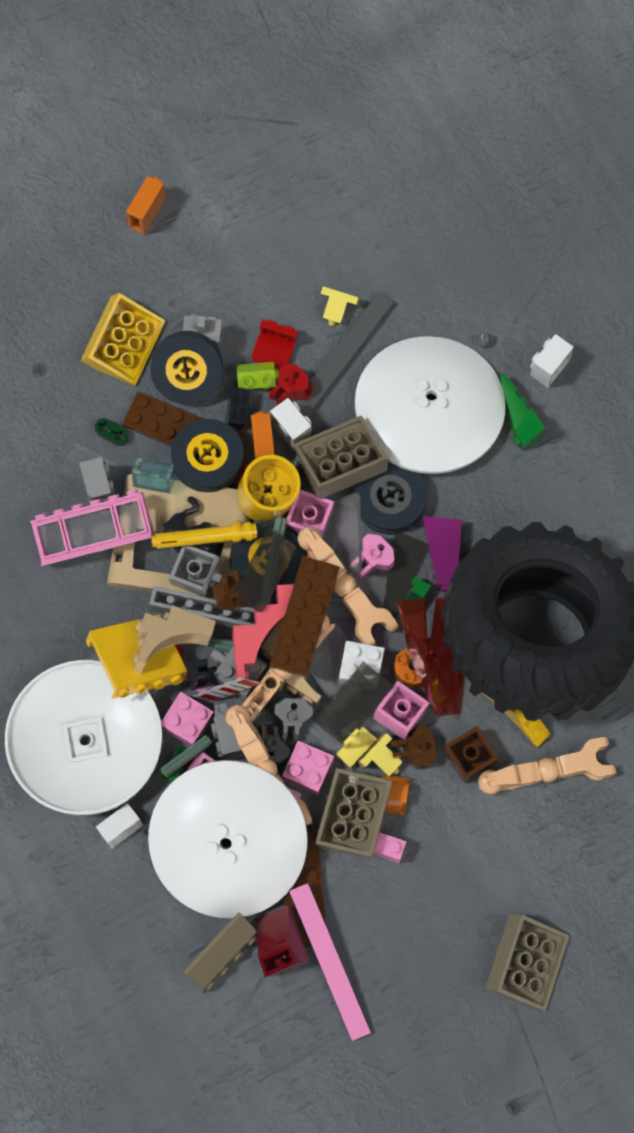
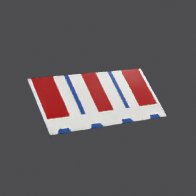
[190,677,262,701]

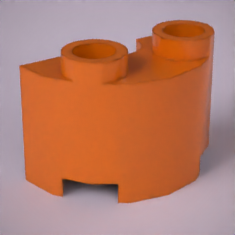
[394,648,422,689]
[382,775,410,816]

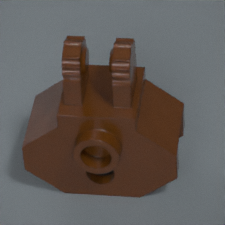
[212,569,255,610]
[391,726,437,769]

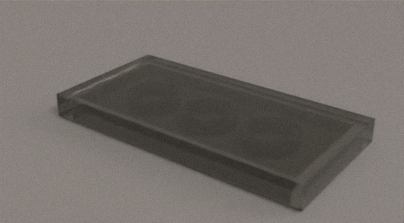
[314,661,394,745]

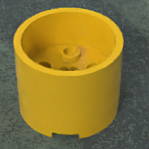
[237,455,301,522]

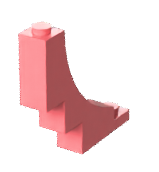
[232,584,294,679]

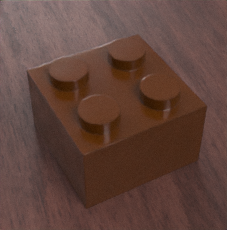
[443,726,498,783]

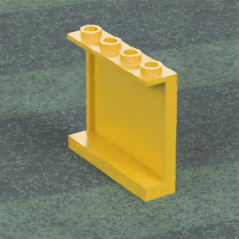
[86,614,187,699]

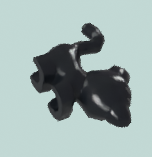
[163,496,212,553]

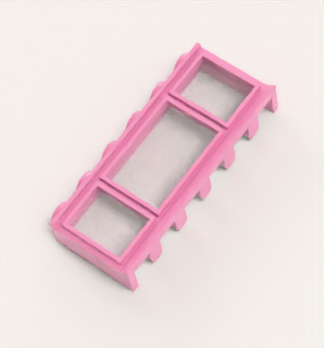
[30,489,155,566]

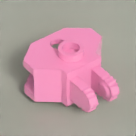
[350,534,394,578]

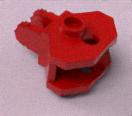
[269,364,313,405]

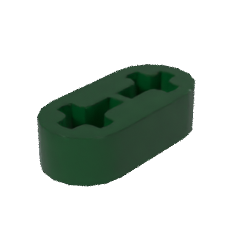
[95,418,128,446]

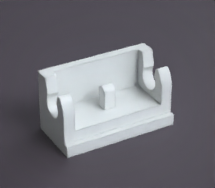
[96,803,143,849]

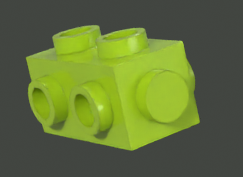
[236,362,279,390]

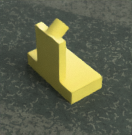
[321,287,360,326]
[336,726,377,769]
[357,733,402,776]

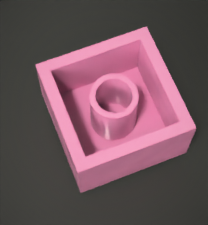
[286,490,334,539]
[373,681,430,739]
[161,692,214,747]
[282,741,334,796]

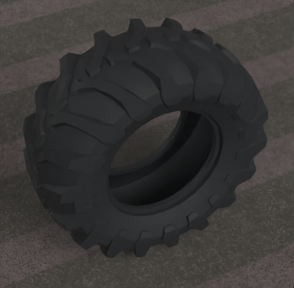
[442,522,634,721]

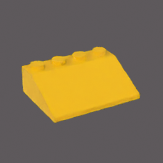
[80,293,166,386]

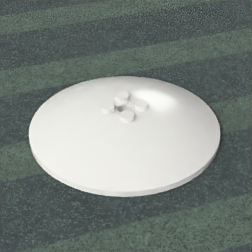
[355,336,505,474]
[5,660,162,815]
[148,760,308,918]

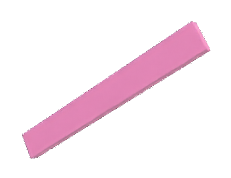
[289,883,371,1041]

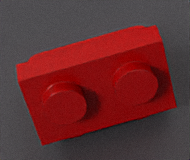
[251,319,298,370]

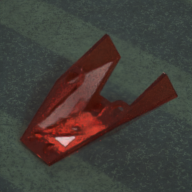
[397,598,465,716]

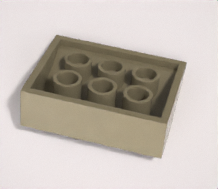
[293,415,388,500]
[315,768,393,858]
[485,914,570,1012]

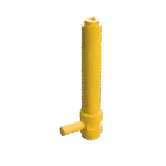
[151,520,257,549]

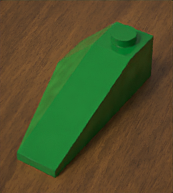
[500,373,545,451]

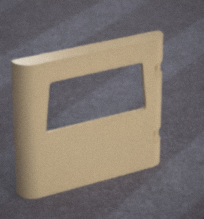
[106,474,250,599]

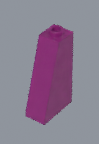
[423,516,462,592]

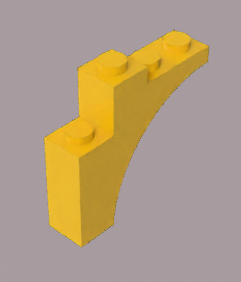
[482,693,550,747]

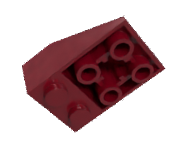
[257,905,309,977]

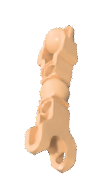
[298,527,398,646]
[242,614,335,722]
[225,705,312,825]
[478,737,617,794]

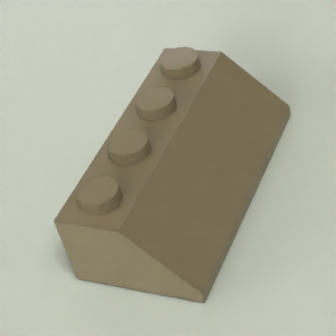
[183,912,257,993]

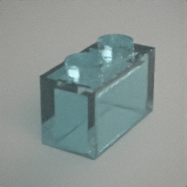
[132,458,175,494]

